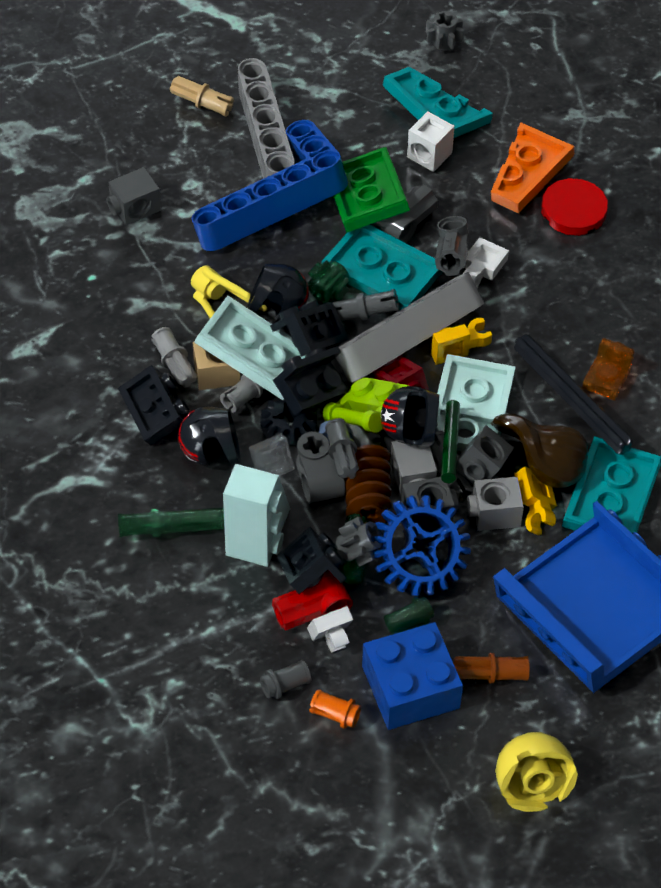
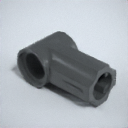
[372,184,438,243]
[435,216,471,276]

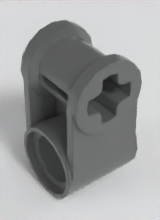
[296,432,345,504]

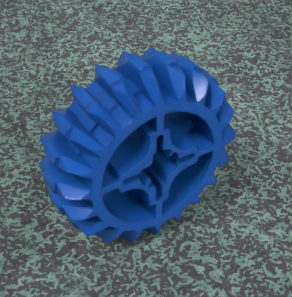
[371,495,471,596]

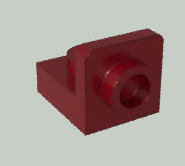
[372,355,429,390]

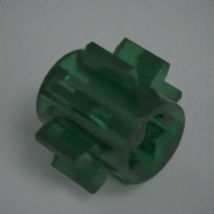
[308,260,350,302]

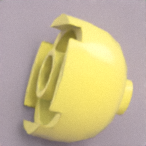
[495,732,578,812]

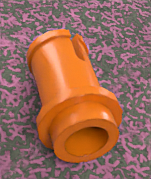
[309,689,361,729]

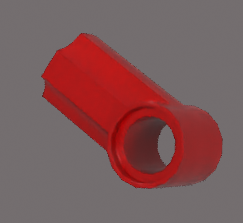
[272,570,353,631]

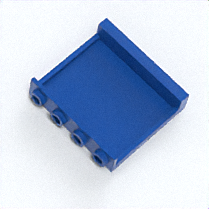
[493,501,661,693]

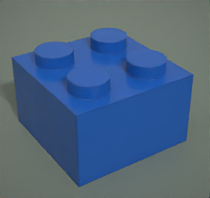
[362,622,463,730]

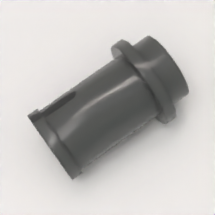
[260,660,312,699]

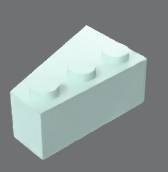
[223,464,290,567]

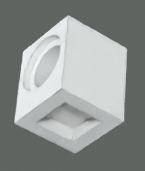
[407,111,455,172]

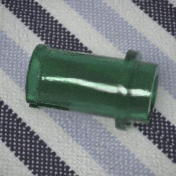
[384,597,434,635]

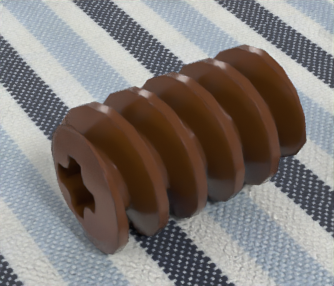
[345,445,392,524]

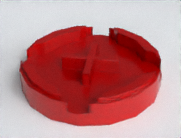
[541,178,608,236]

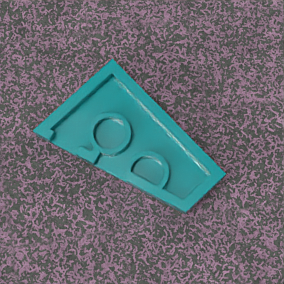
[383,67,493,138]

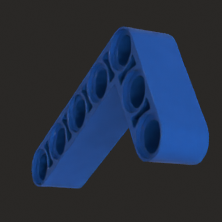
[191,120,348,251]

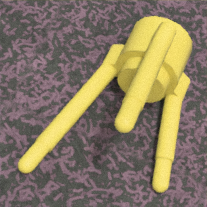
[191,265,267,318]

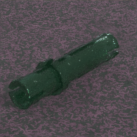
[118,507,225,538]

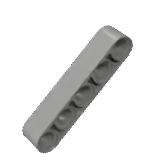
[238,58,294,179]
[335,272,484,383]

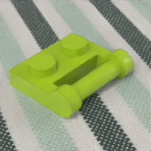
[323,377,409,433]

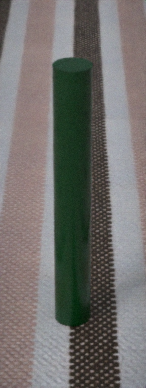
[441,400,460,483]

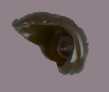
[491,413,588,488]

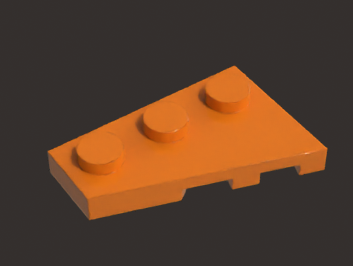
[491,122,574,213]

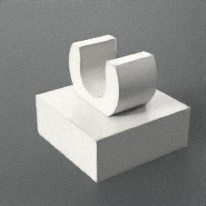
[307,606,353,653]

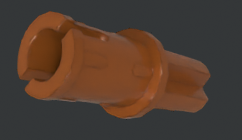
[453,653,530,683]

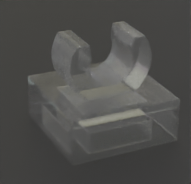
[249,433,295,476]

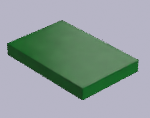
[334,147,410,233]

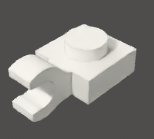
[463,237,509,288]

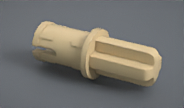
[170,76,234,117]

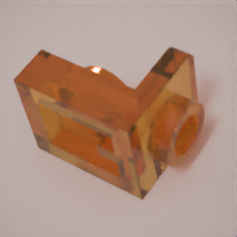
[582,338,634,401]

